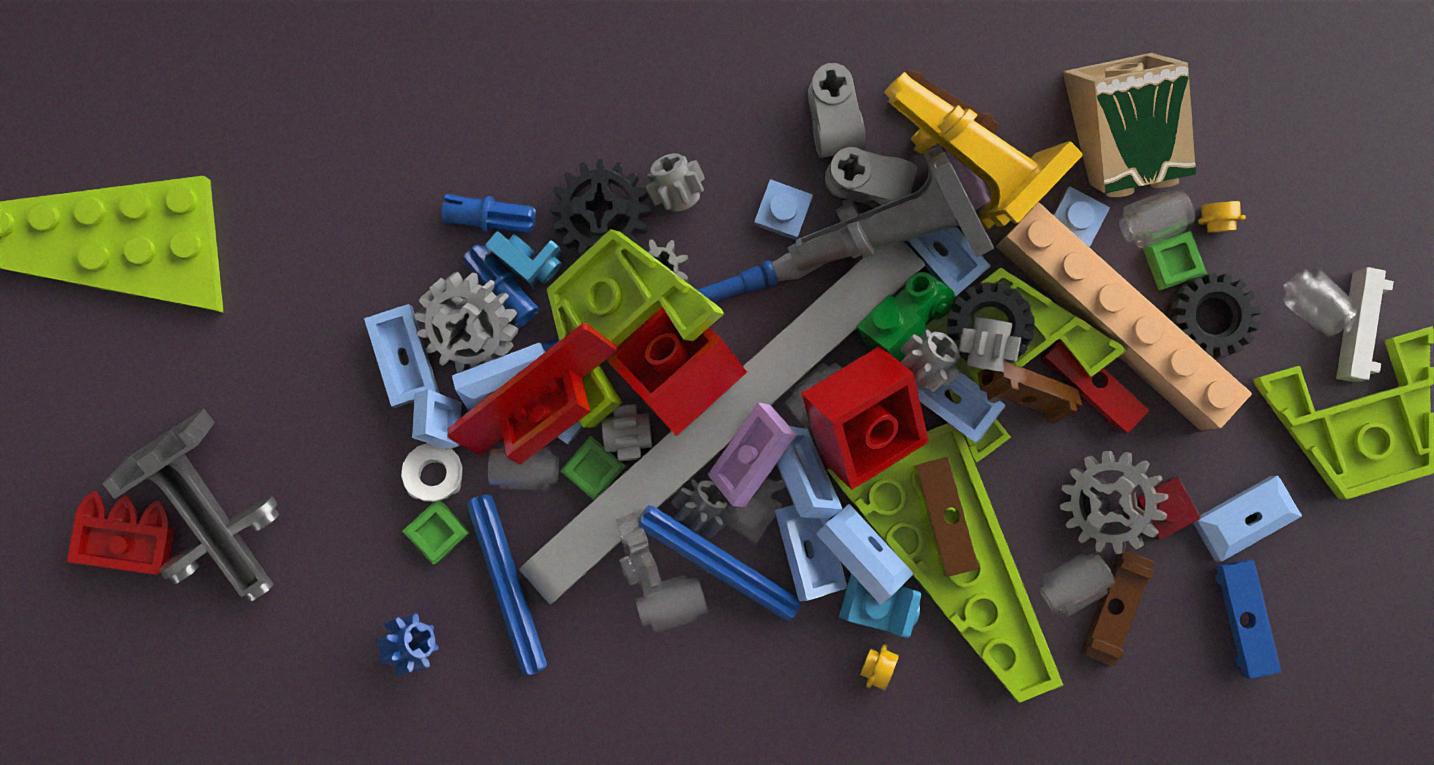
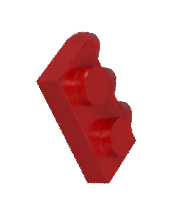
[67,491,175,575]

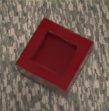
[1136,477,1201,540]

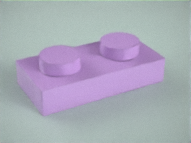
[708,403,796,507]

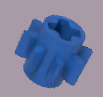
[375,613,439,676]

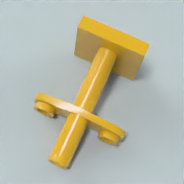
[884,72,1084,230]

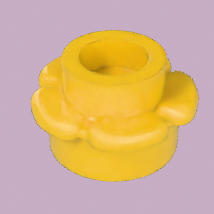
[1198,201,1246,233]
[860,644,899,691]

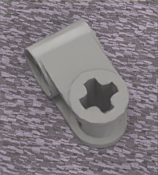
[807,63,867,158]
[824,147,917,208]

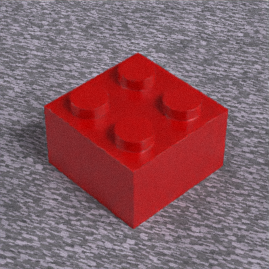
[606,307,747,437]
[801,346,929,490]

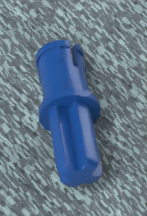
[441,194,536,233]
[463,244,540,328]

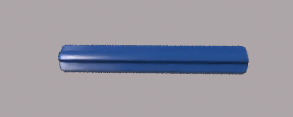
[467,494,547,676]
[637,505,801,621]

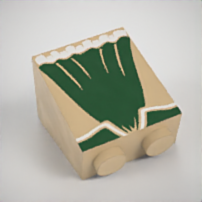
[1064,53,1196,197]

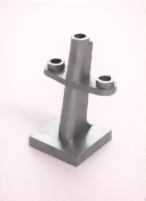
[788,144,994,272]
[102,408,279,601]

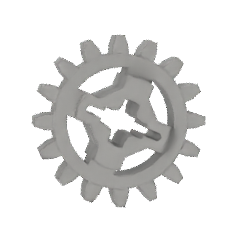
[415,272,519,373]
[1060,451,1168,554]

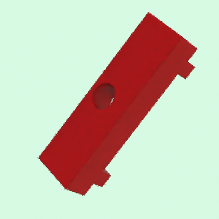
[1041,339,1150,434]

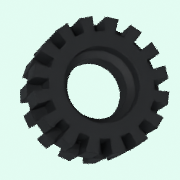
[1164,273,1261,359]
[947,282,1035,363]

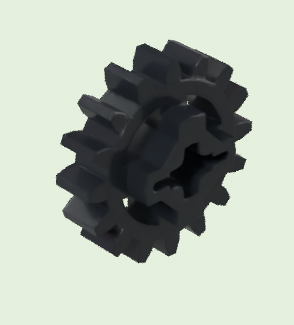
[550,159,651,257]

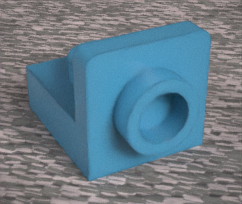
[485,231,562,289]
[839,573,921,638]

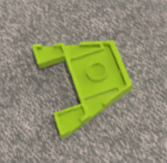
[547,229,724,428]
[926,268,1126,463]
[1253,326,1434,499]

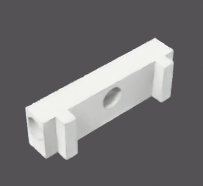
[1336,267,1394,382]

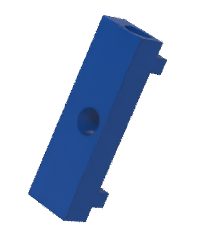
[1215,559,1281,679]

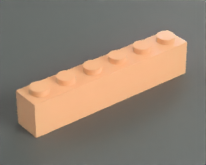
[996,202,1252,431]

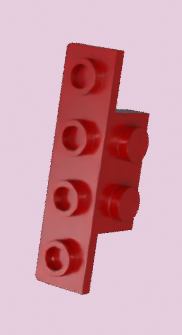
[447,323,617,465]

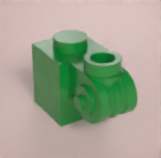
[856,272,955,362]

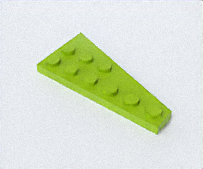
[0,176,224,313]
[826,423,1063,703]

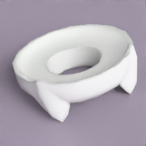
[401,443,463,502]

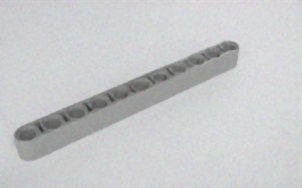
[519,241,926,605]

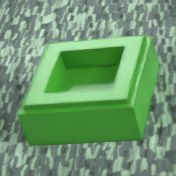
[1143,231,1207,291]
[560,436,627,500]
[402,500,471,565]

